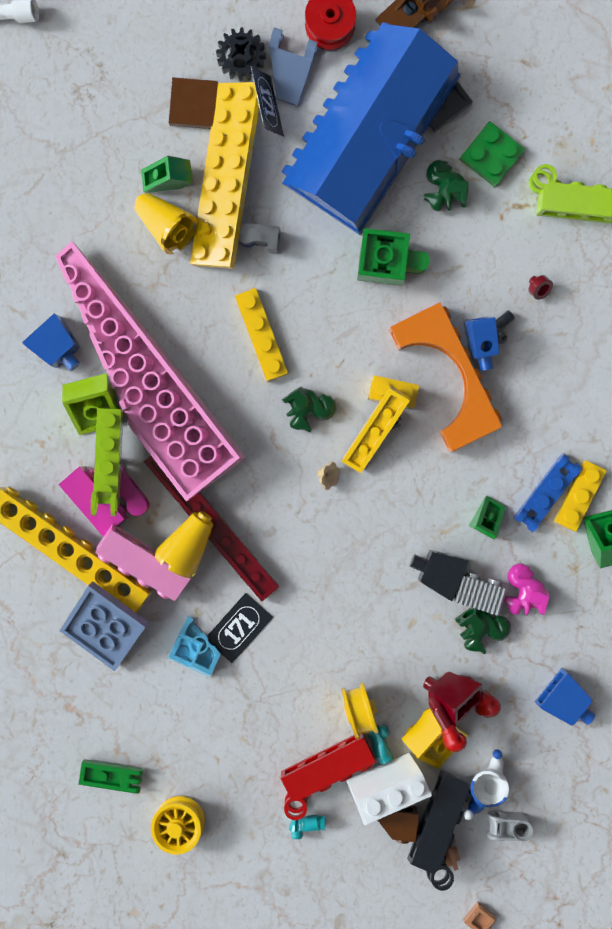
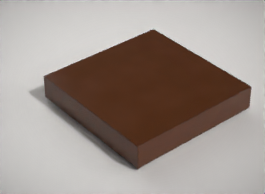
[169,77,218,129]

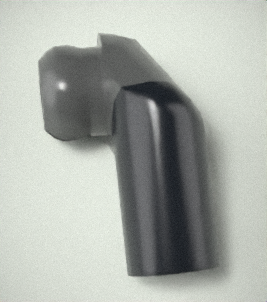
[496,310,515,344]

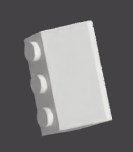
[346,753,432,826]

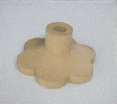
[317,461,340,490]

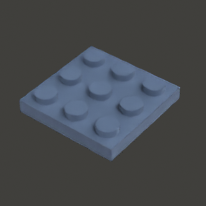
[60,581,149,671]

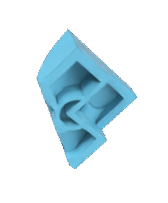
[168,616,221,677]

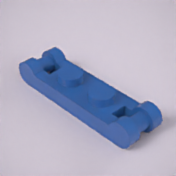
[514,453,582,532]

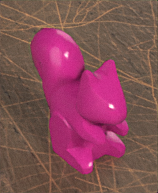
[504,563,549,615]

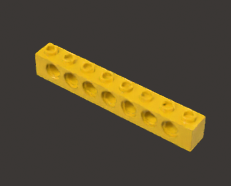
[0,486,153,613]

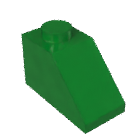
[141,156,193,193]

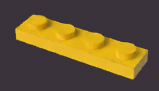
[235,288,288,382]
[342,386,411,473]

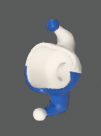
[463,749,509,820]

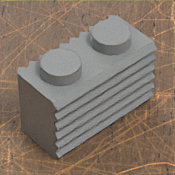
[453,571,507,616]

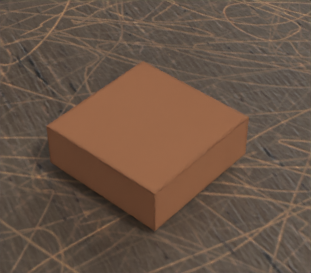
[463,902,497,929]

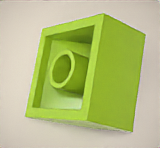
[62,373,119,435]

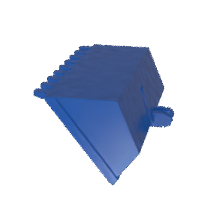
[282,22,461,235]

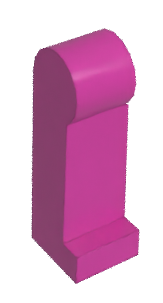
[92,465,150,516]

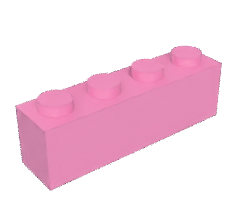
[96,524,191,601]

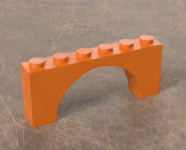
[389,302,502,452]

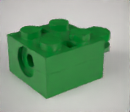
[357,228,430,286]

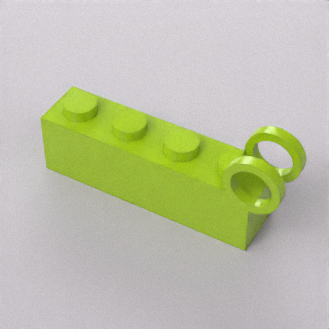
[529,164,612,224]
[91,408,124,516]

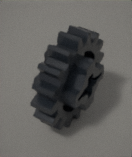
[216,27,266,82]

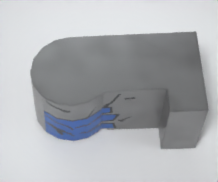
[239,223,281,254]

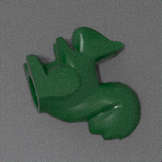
[424,160,469,212]
[282,386,337,432]
[455,608,511,654]

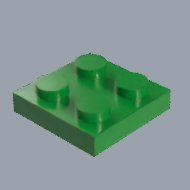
[459,121,525,188]

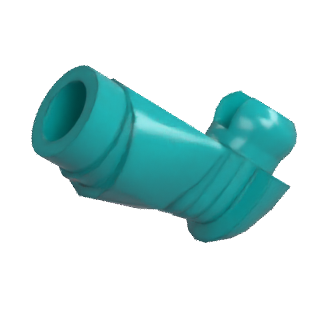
[368,724,393,765]
[289,813,326,839]

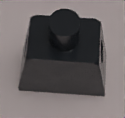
[409,550,469,601]

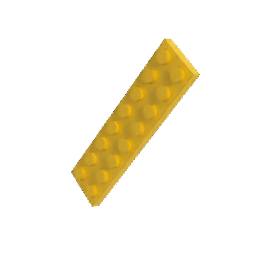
[190,82,259,269]

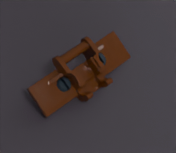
[375,0,454,28]

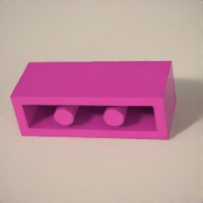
[58,466,129,537]

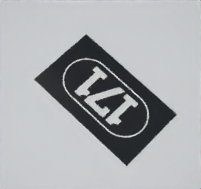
[251,66,284,137]
[207,593,273,663]

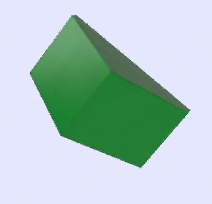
[469,495,506,540]

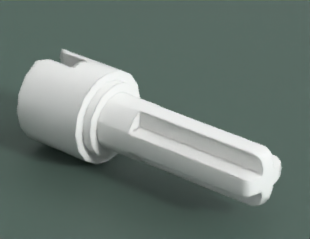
[0,0,39,23]

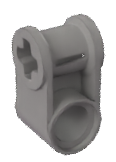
[487,810,533,842]

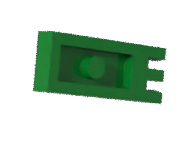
[78,759,144,794]

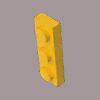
[554,460,607,532]

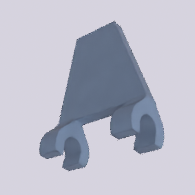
[269,27,318,106]

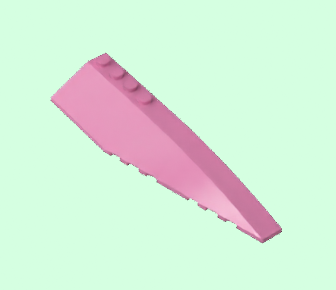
[55,241,246,501]

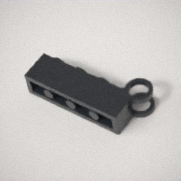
[407,770,471,891]

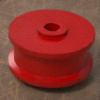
[305,0,356,51]

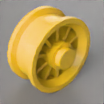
[341,682,379,740]
[151,796,205,855]

